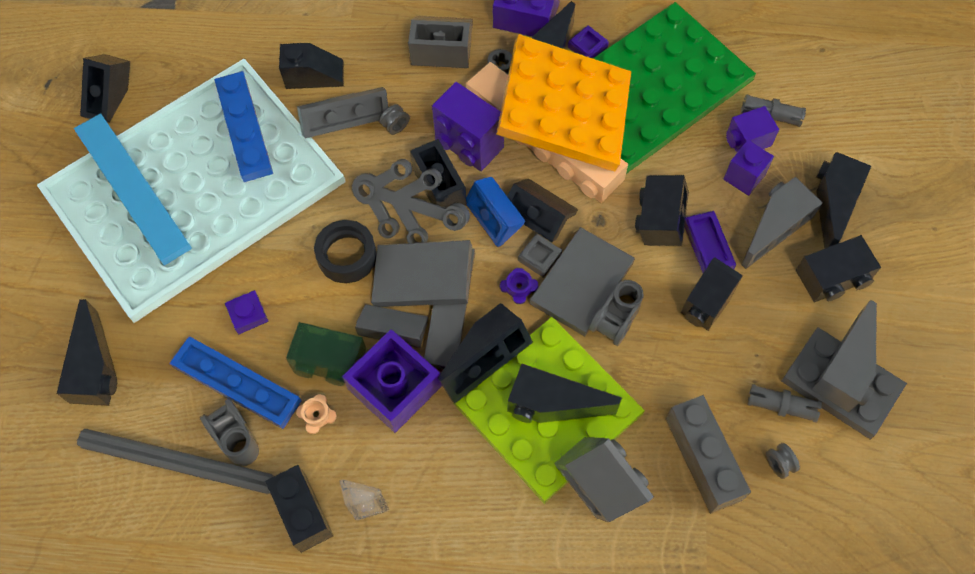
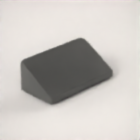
[355,304,428,348]

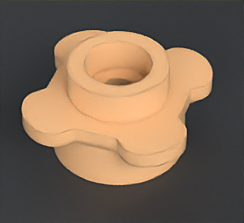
[296,394,337,434]

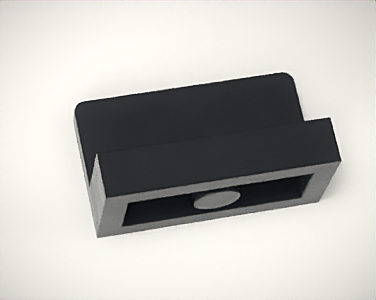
[507,179,578,242]

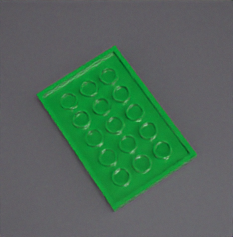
[593,2,756,174]

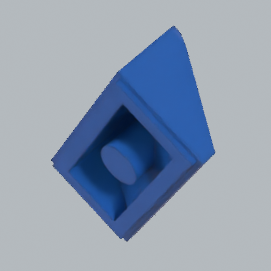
[466,177,525,247]

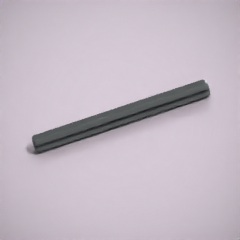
[77,429,274,494]

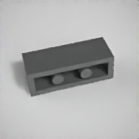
[666,395,751,514]

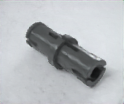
[741,94,806,127]
[747,384,822,423]

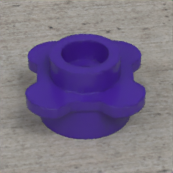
[500,268,538,304]

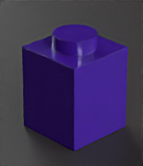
[726,106,780,152]
[723,140,774,196]

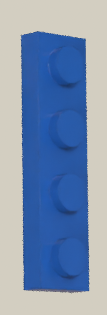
[214,71,274,183]
[170,336,302,429]

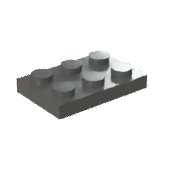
[781,327,907,440]

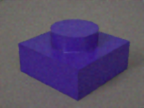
[225,290,269,335]

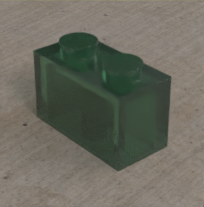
[286,322,367,386]

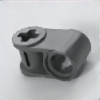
[589,280,644,347]
[199,398,259,466]

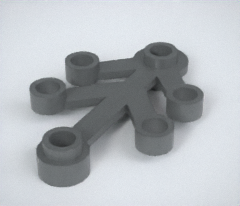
[352,159,470,243]

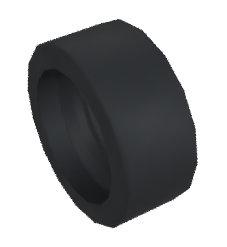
[314,220,377,284]

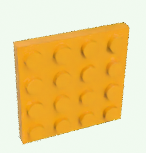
[496,34,631,172]

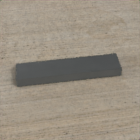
[424,248,475,370]

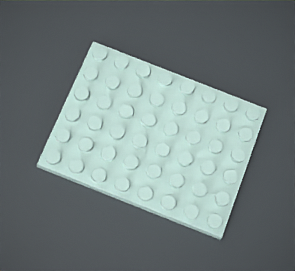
[37,59,346,323]

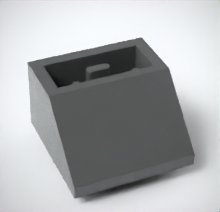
[408,16,473,68]
[554,437,654,522]

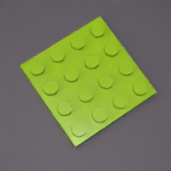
[453,317,645,504]

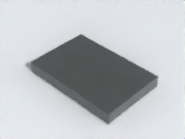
[530,227,635,337]
[371,240,472,307]

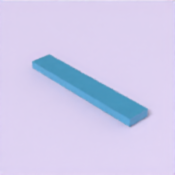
[73,113,192,266]

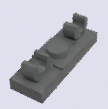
[297,87,389,139]

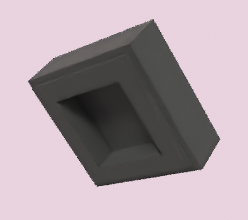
[518,233,562,278]

